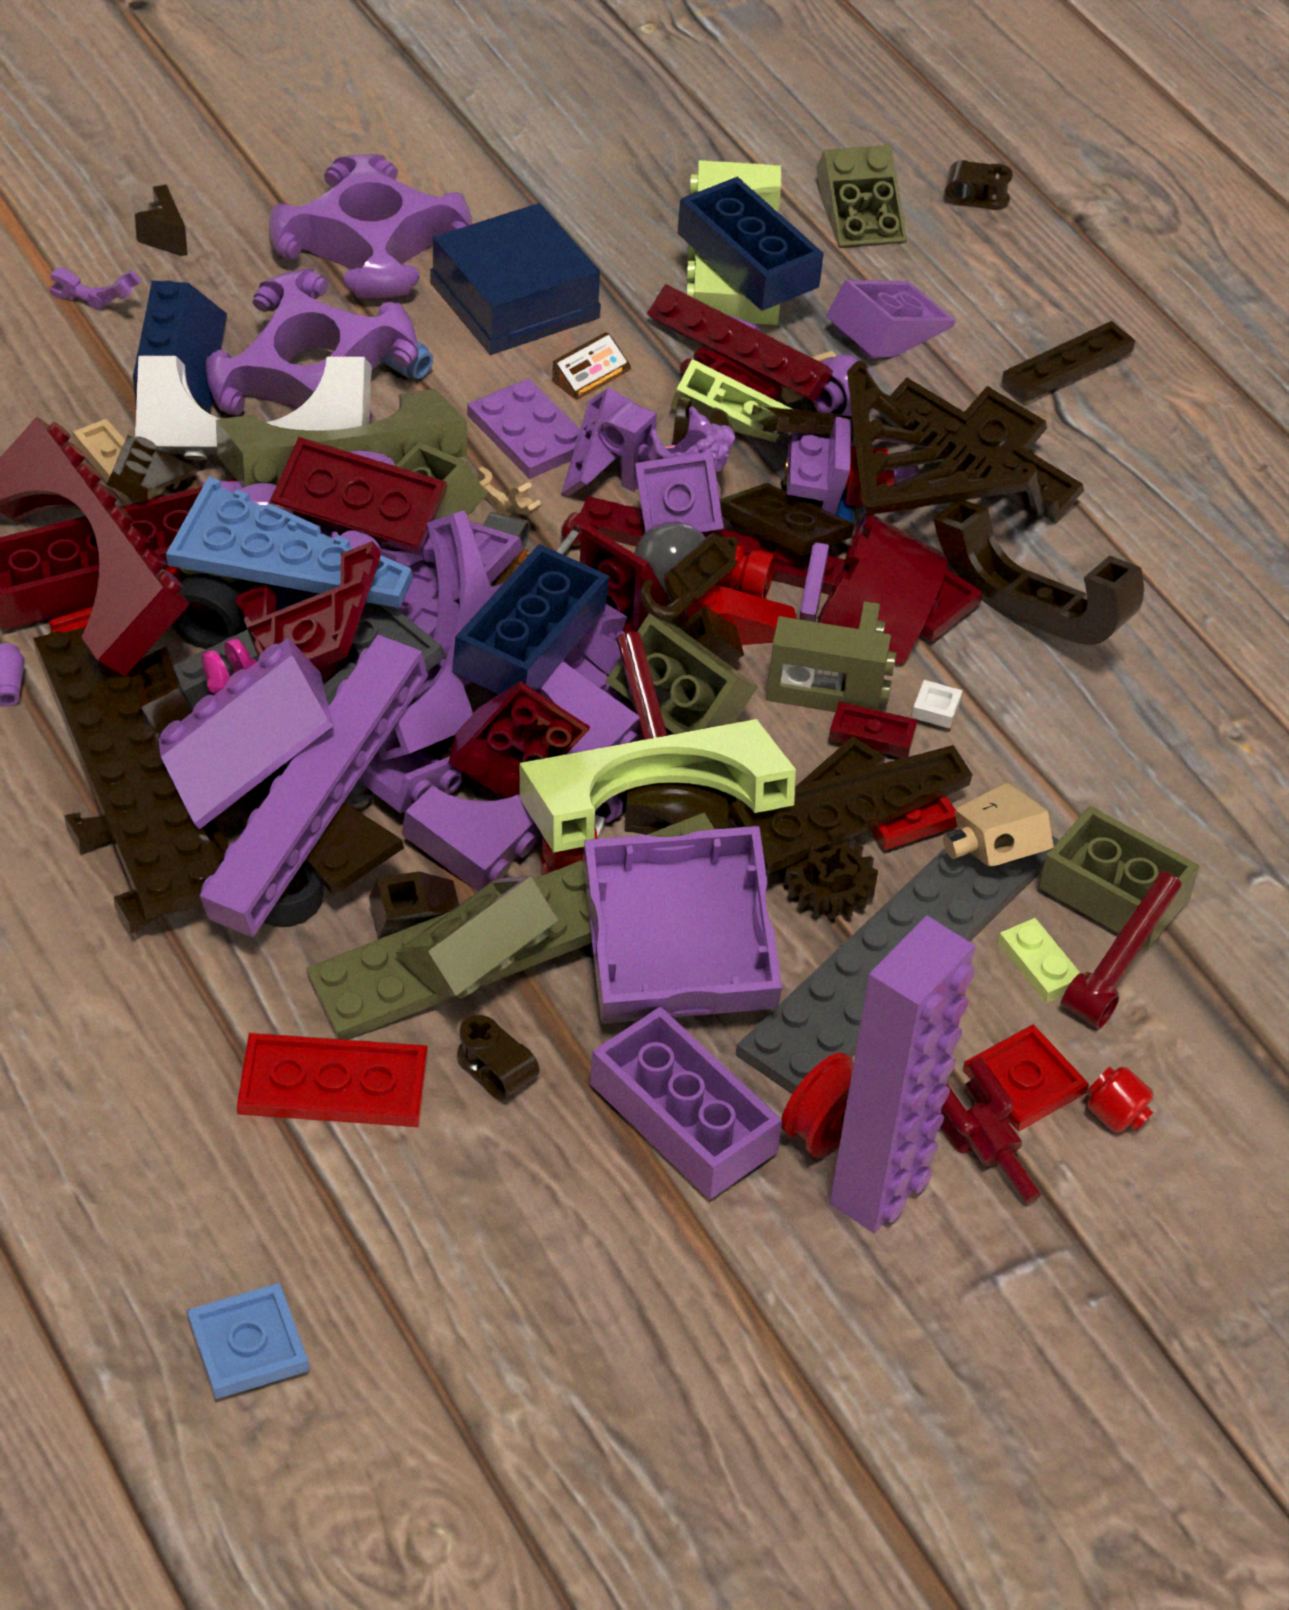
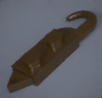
[640,533,738,621]

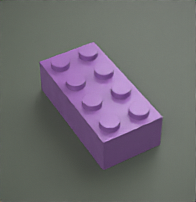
[590,1006,782,1200]

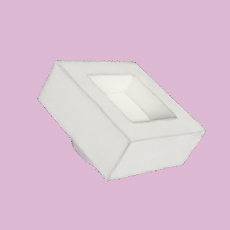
[912,680,963,728]

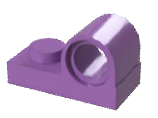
[598,403,657,492]

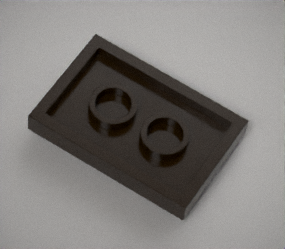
[720,483,854,556]

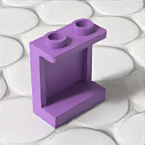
[358,748,463,813]

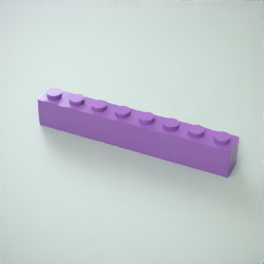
[200,635,428,937]

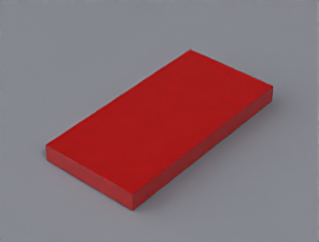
[237,1033,428,1127]

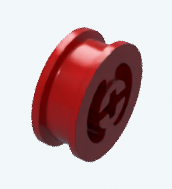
[781,1052,854,1158]

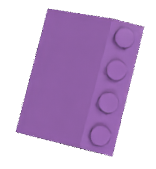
[158,638,334,829]

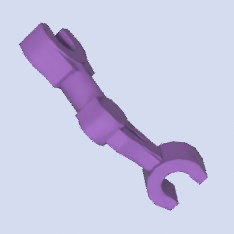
[50,267,141,310]

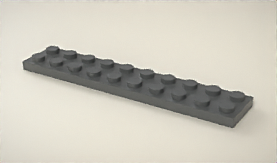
[736,836,1059,1094]

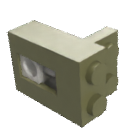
[766,601,896,712]

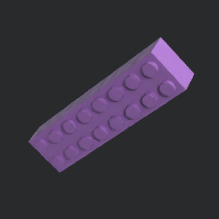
[830,915,976,1234]

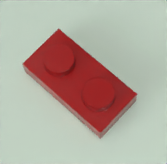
[870,796,957,851]

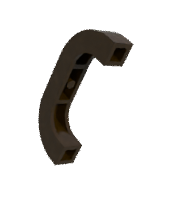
[933,500,1144,645]

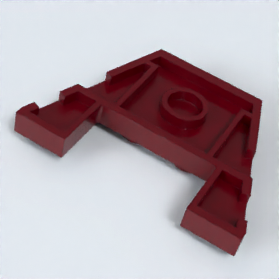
[236,541,381,669]

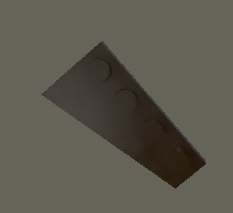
[245,764,404,896]

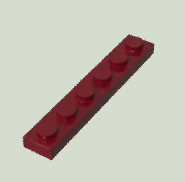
[647,284,834,403]

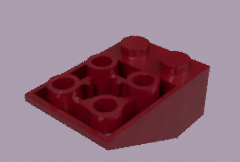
[448,681,590,799]

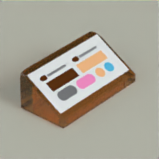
[552,332,631,400]

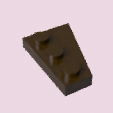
[751,405,854,441]
[106,435,197,502]

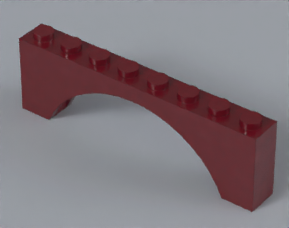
[0,416,190,676]

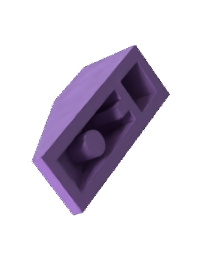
[561,387,643,497]

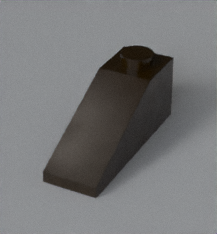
[133,646,193,734]

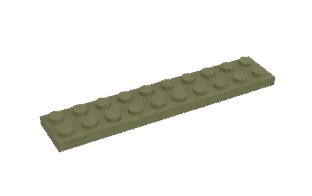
[306,813,715,1040]

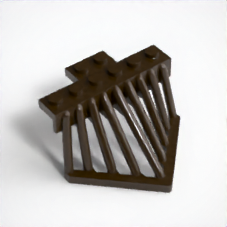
[847,361,1084,523]

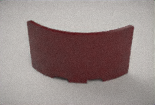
[817,513,948,664]

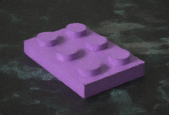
[467,378,580,479]

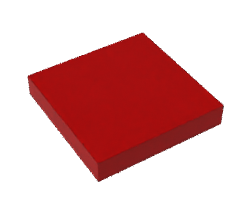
[963,1024,1089,1132]

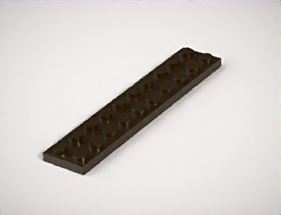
[33,627,220,920]

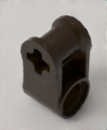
[945,160,1013,210]
[457,1015,540,1101]

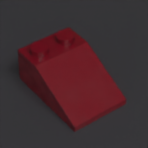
[580,524,670,632]

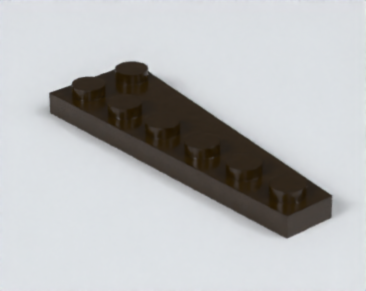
[730,745,973,875]

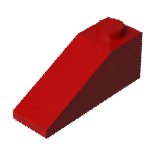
[678,585,797,645]

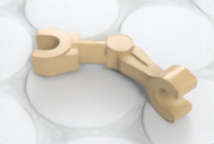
[478,467,542,516]

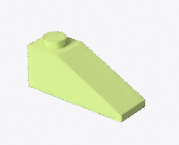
[670,359,791,442]

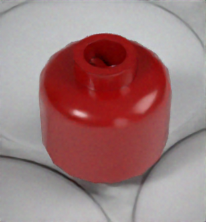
[1086,1066,1154,1133]

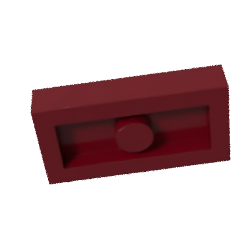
[828,702,918,758]

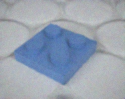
[187,1283,309,1400]

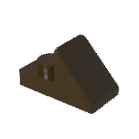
[135,184,187,256]

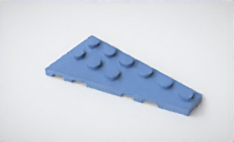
[166,476,412,608]

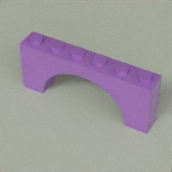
[402,661,640,891]

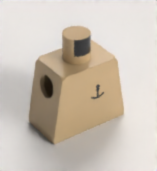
[943,783,1054,866]

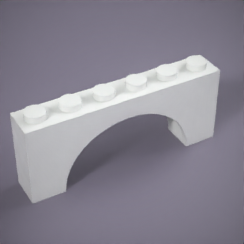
[135,356,372,460]

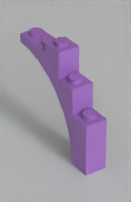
[378,510,502,761]

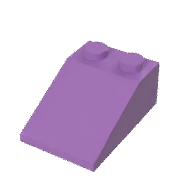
[826,280,956,359]

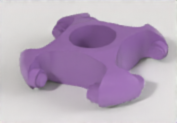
[269,154,472,299]
[205,269,418,424]

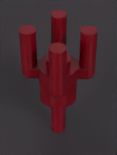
[940,1057,1041,1204]

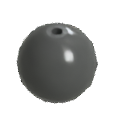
[634,521,706,602]

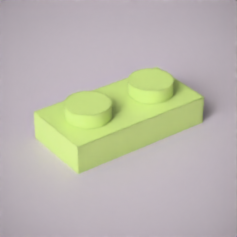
[997,918,1080,1003]

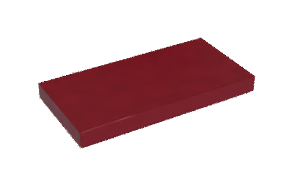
[269,437,448,555]

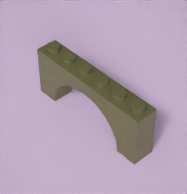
[216,389,467,488]

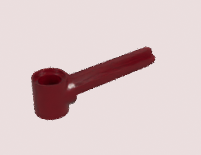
[617,631,667,740]
[1061,871,1182,1029]

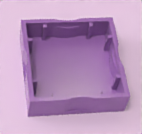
[583,826,782,1024]

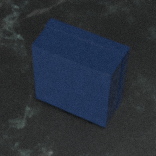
[430,203,601,355]

